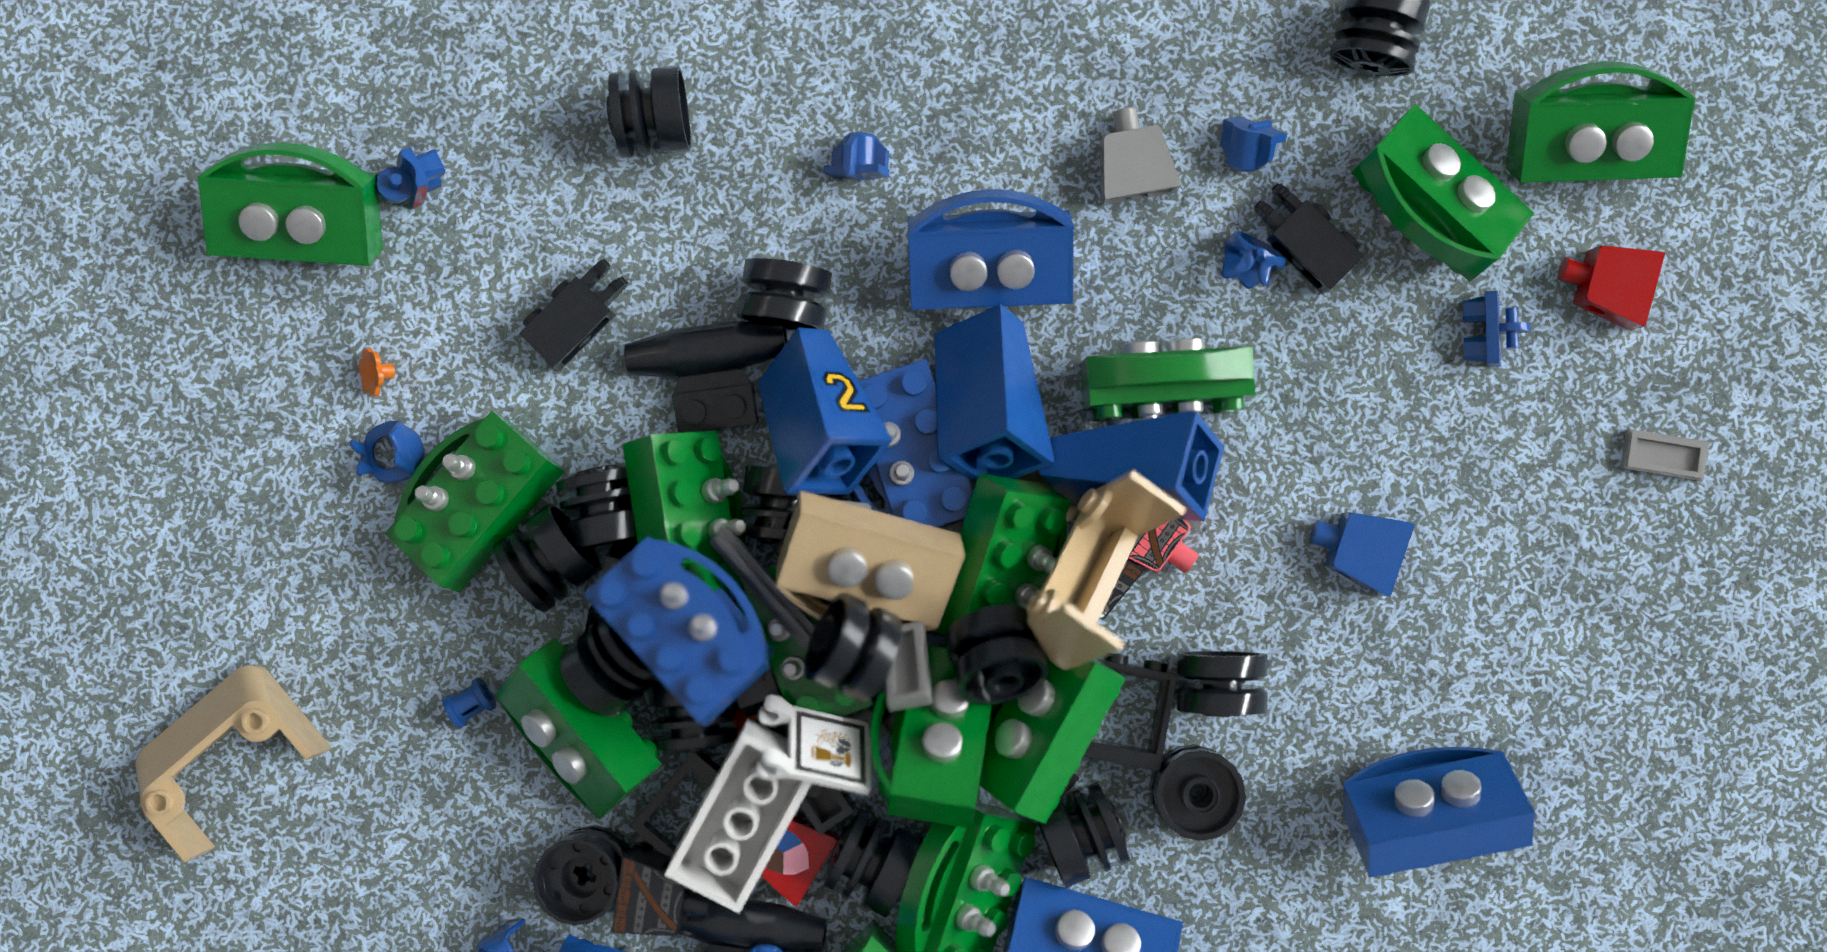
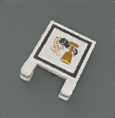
[757,695,871,795]

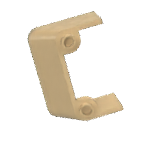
[1026,470,1186,670]
[135,665,332,863]

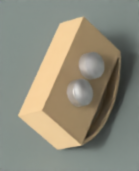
[776,491,965,631]

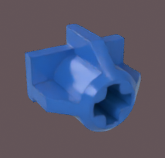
[1220,116,1287,172]
[823,132,889,181]

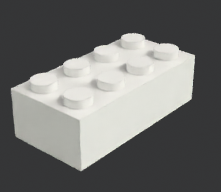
[665,718,812,913]

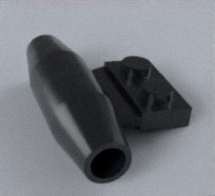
[624,321,788,433]
[678,899,827,952]

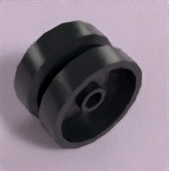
[737,258,832,330]
[804,592,902,702]
[946,605,1049,705]
[1177,651,1268,717]
[1149,744,1246,841]

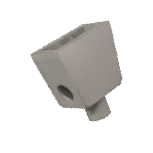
[1100,107,1181,206]

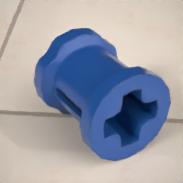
[442,677,496,729]

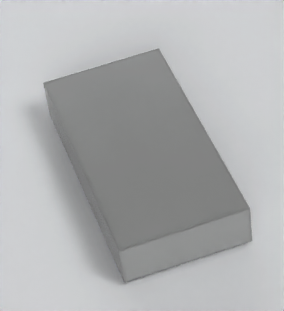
[1620,429,1709,482]
[885,621,932,711]

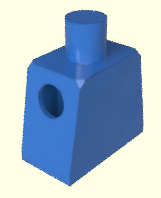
[1309,512,1415,597]

